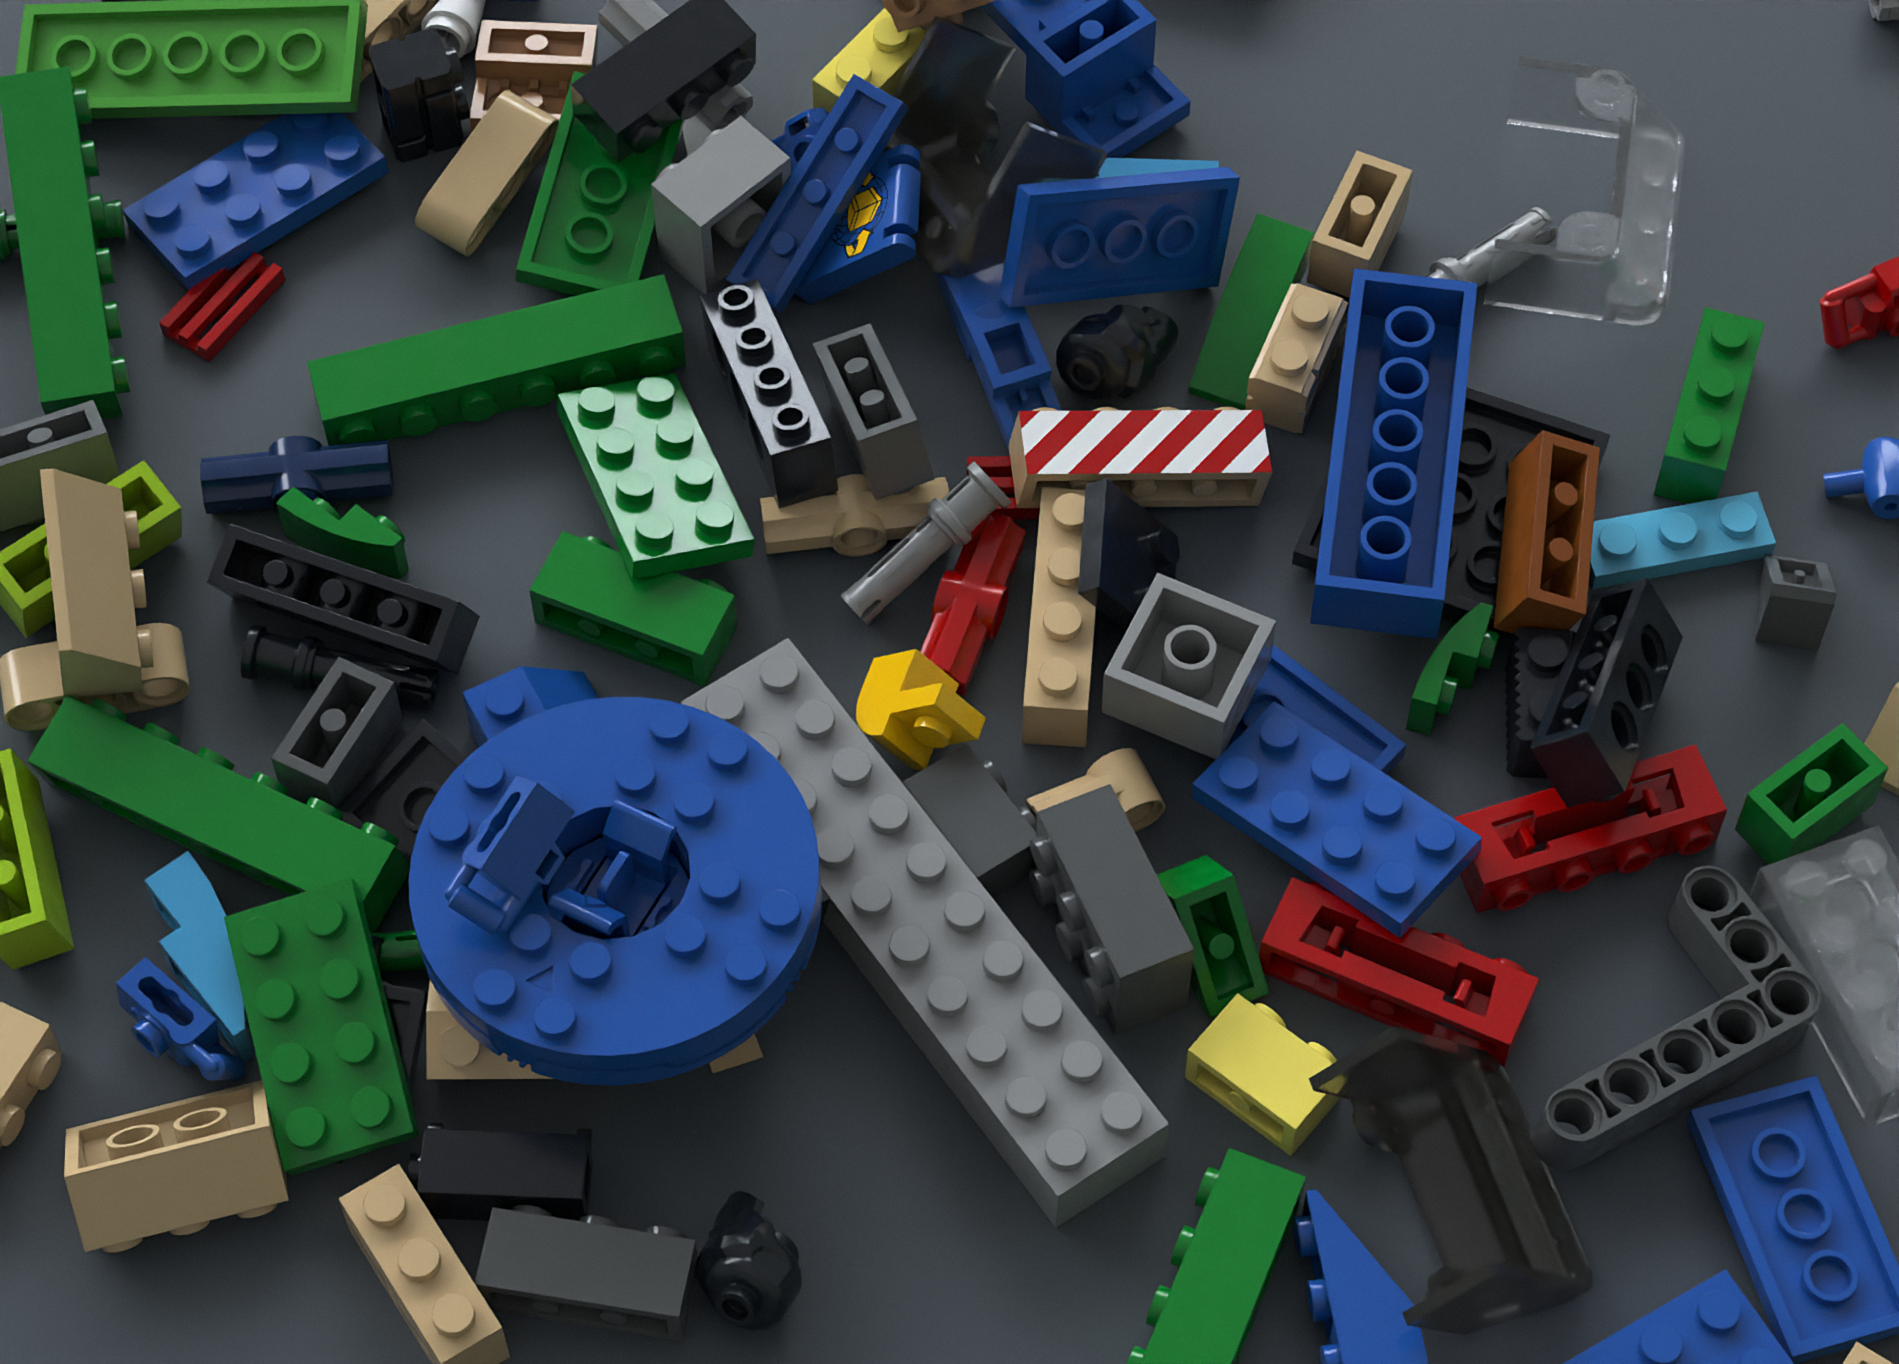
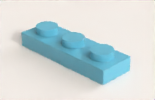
[1589,491,1776,589]

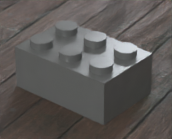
[1029,784,1194,1035]

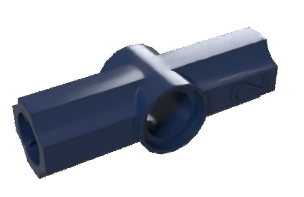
[200,436,394,514]

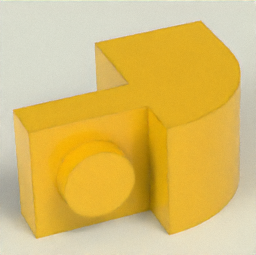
[856,649,986,770]

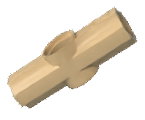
[760,474,949,557]

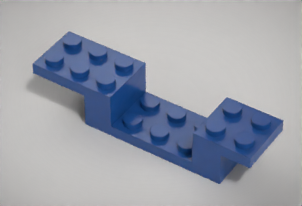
[979,0,1191,173]

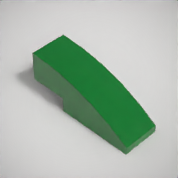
[1188,213,1314,410]

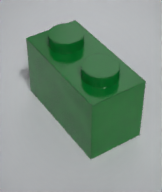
[1734,723,1888,875]

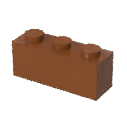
[1494,430,1600,634]

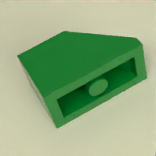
[1157,855,1269,1018]

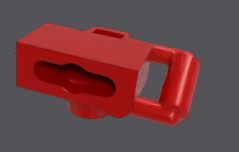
[1819,256,1899,349]

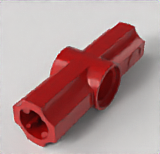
[921,512,1026,695]

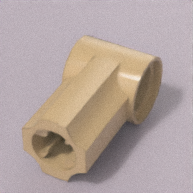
[1026,748,1166,832]

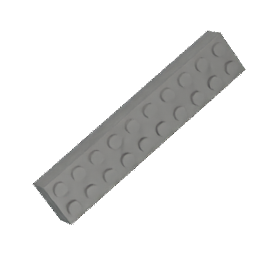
[681,638,1169,1228]

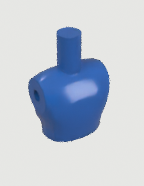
[1823,437,1899,519]

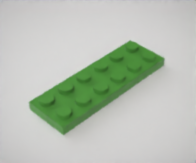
[15,0,368,119]

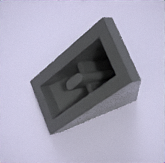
[1755,554,1837,650]

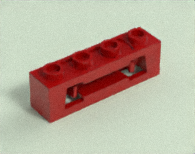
[1454,744,1727,913]
[1259,877,1539,1073]

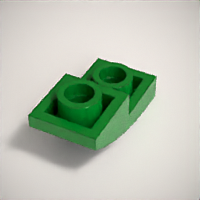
[276,486,409,579]
[1406,602,1500,736]

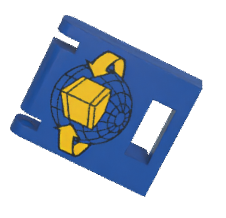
[794,144,921,304]

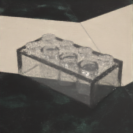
[1749,825,1899,1128]

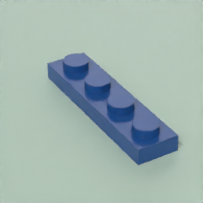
[726,74,909,314]

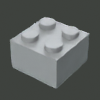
[651,116,791,294]
[1102,573,1276,759]

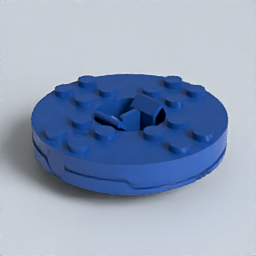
[409,697,822,1085]

